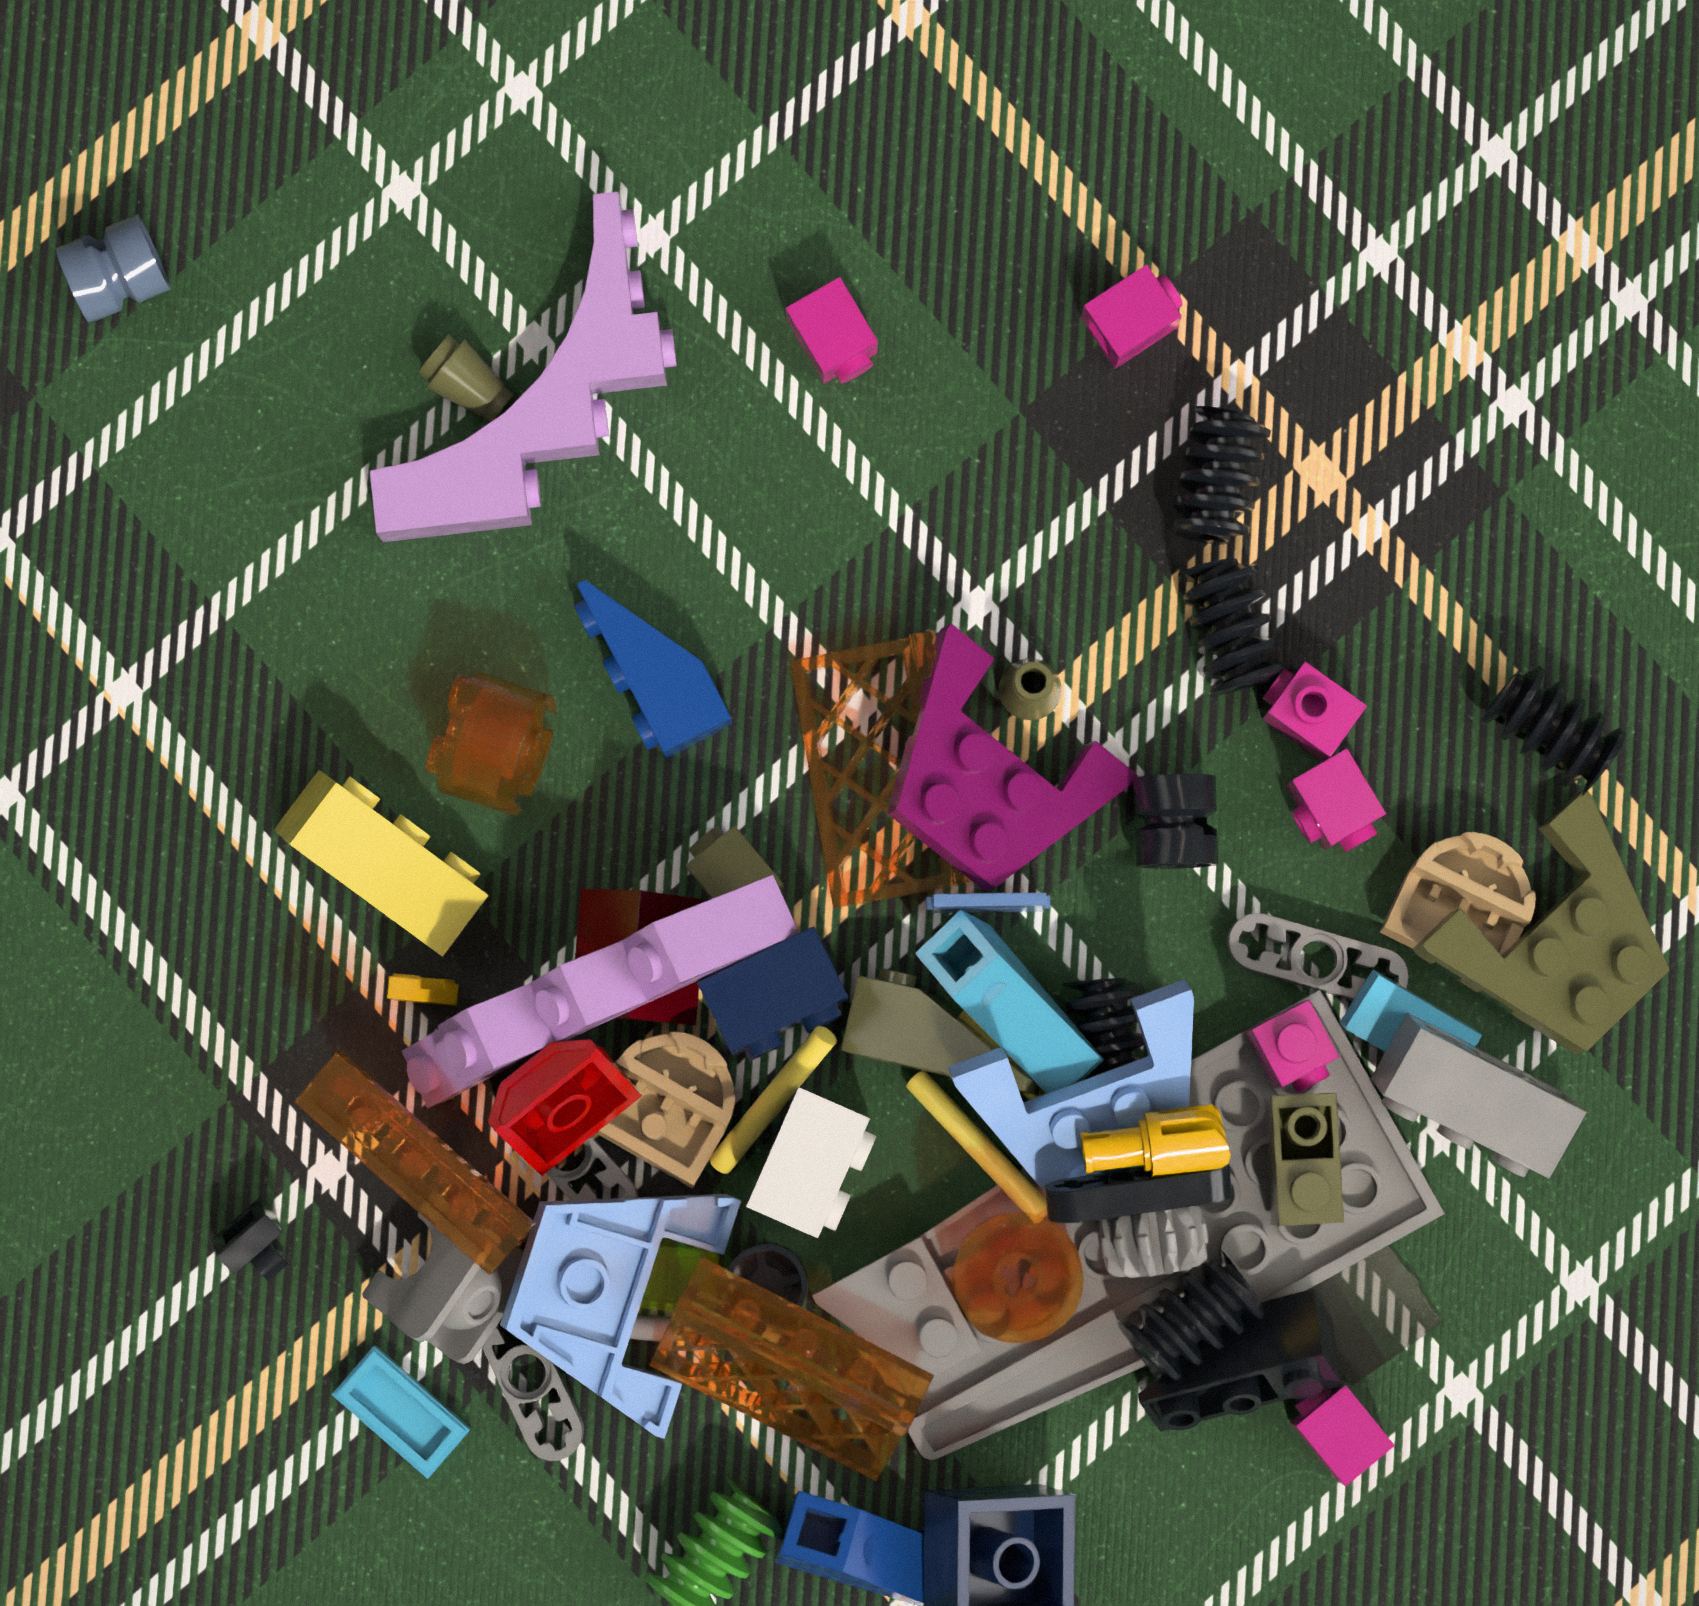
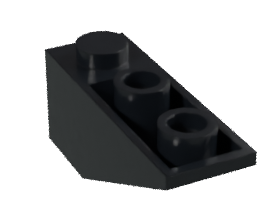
[1138,1289,1342,1432]

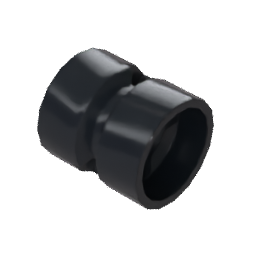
[1134,774,1218,869]
[725,1243,808,1328]

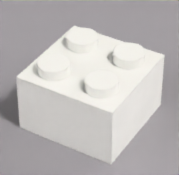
[746,1087,876,1238]

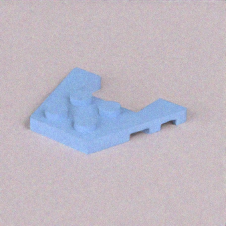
[948,979,1194,1192]
[500,1194,741,1439]

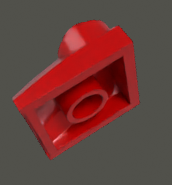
[488,1039,642,1176]

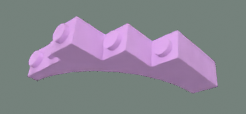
[370,192,677,542]
[402,875,799,1109]

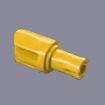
[1080,1104,1231,1177]

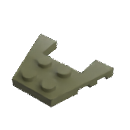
[1413,790,1670,1055]

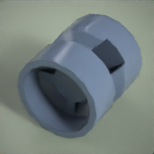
[56,214,171,323]

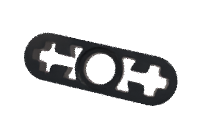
[1044,1163,1232,1223]

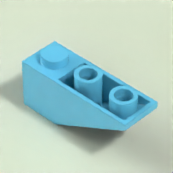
[915,909,1104,1094]

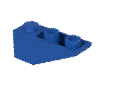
[573,580,733,758]
[775,1491,924,1606]

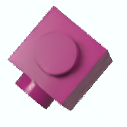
[1262,662,1367,763]
[1286,748,1386,853]
[1245,1000,1339,1093]

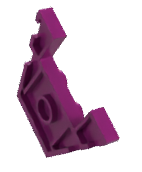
[887,624,1138,891]

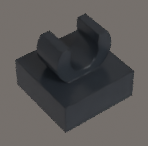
[212,1197,288,1281]

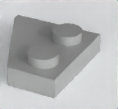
[812,1236,982,1382]

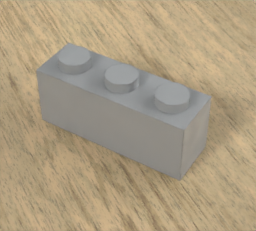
[1371,1012,1587,1178]

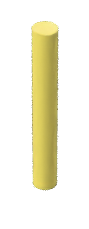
[709,1026,837,1174]
[906,1070,1047,1223]

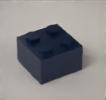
[697,926,848,1061]
[924,1484,1075,1606]

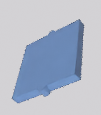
[926,893,1050,913]

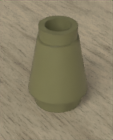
[418,334,514,422]
[999,658,1062,720]

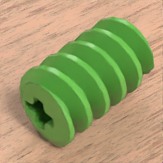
[644,1476,784,1606]

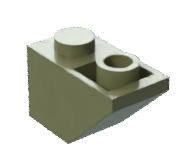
[1268,1093,1344,1226]

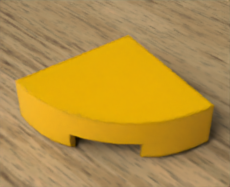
[387,973,459,1006]

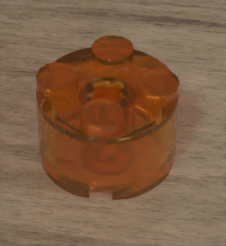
[426,672,557,816]
[951,1211,1084,1344]

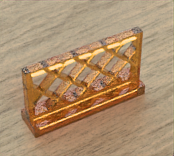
[790,630,975,909]
[294,1051,536,1275]
[649,1257,934,1481]

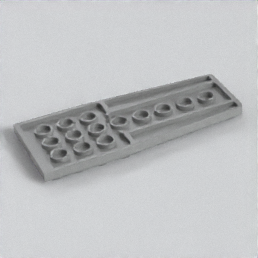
[854,990,1445,1460]

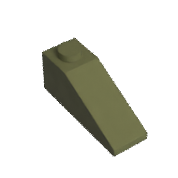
[841,969,1039,1096]

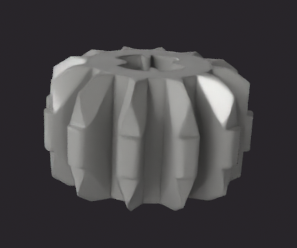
[1098,1206,1209,1278]

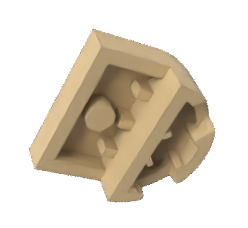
[1380,832,1536,956]
[596,1032,735,1189]

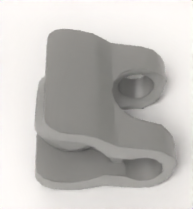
[362,1190,524,1364]

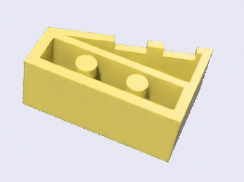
[274,770,488,957]

